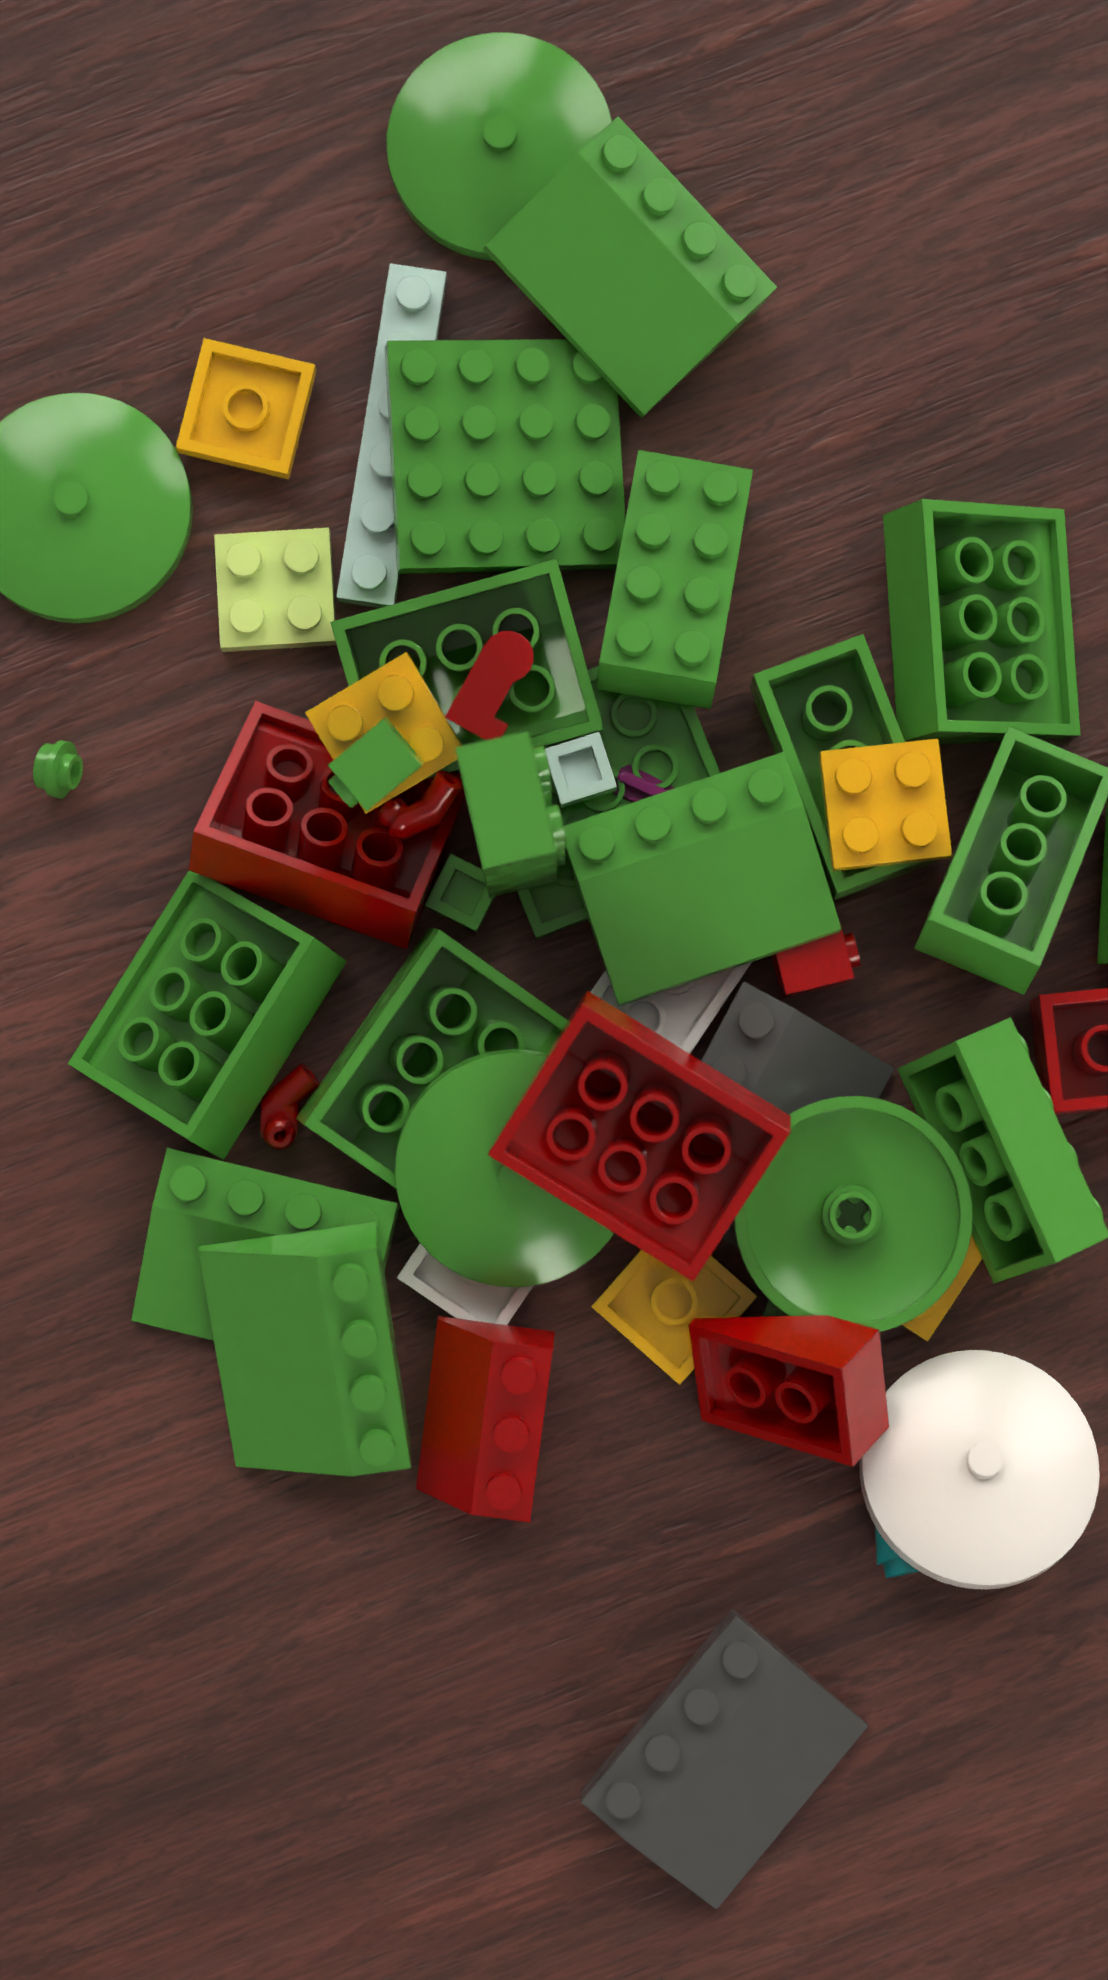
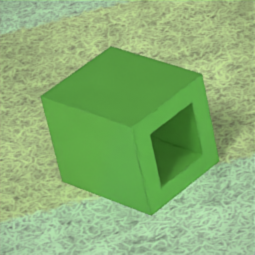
[328,717,424,811]

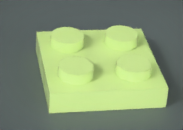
[214,527,337,652]

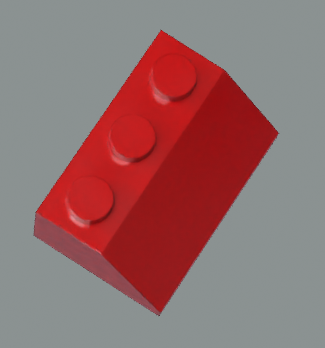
[416,1316,555,1523]

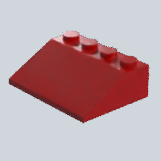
[188,701,465,950]
[488,990,791,1282]

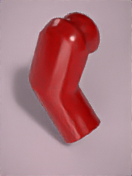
[378,770,463,839]
[260,1063,320,1150]

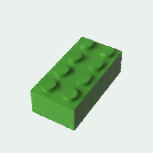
[596,450,753,709]
[749,634,940,901]
[914,726,1108,995]
[455,731,566,898]
[897,1017,1108,1283]

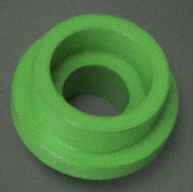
[33,740,83,799]

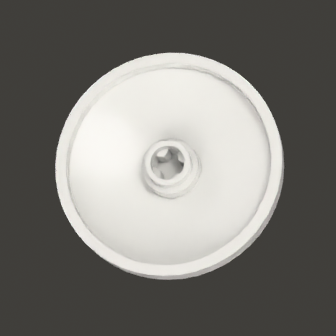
[859,1350,1099,1589]

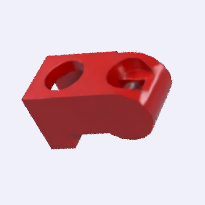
[445,631,534,740]

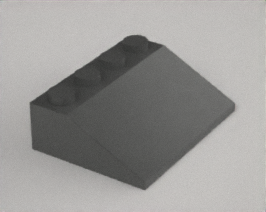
[701,982,894,1249]
[580,1608,869,1910]

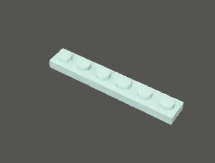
[337,263,447,608]

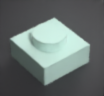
[545,732,617,808]

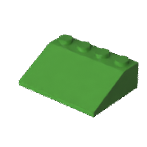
[483,116,777,419]
[883,499,1081,744]
[330,559,604,779]
[563,752,842,1007]
[68,871,347,1160]
[296,927,568,1188]
[131,1148,401,1341]
[198,1222,411,1476]

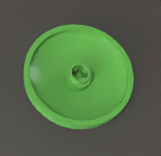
[387,32,612,261]
[0,393,193,623]
[395,1049,614,1287]
[733,1096,973,1332]

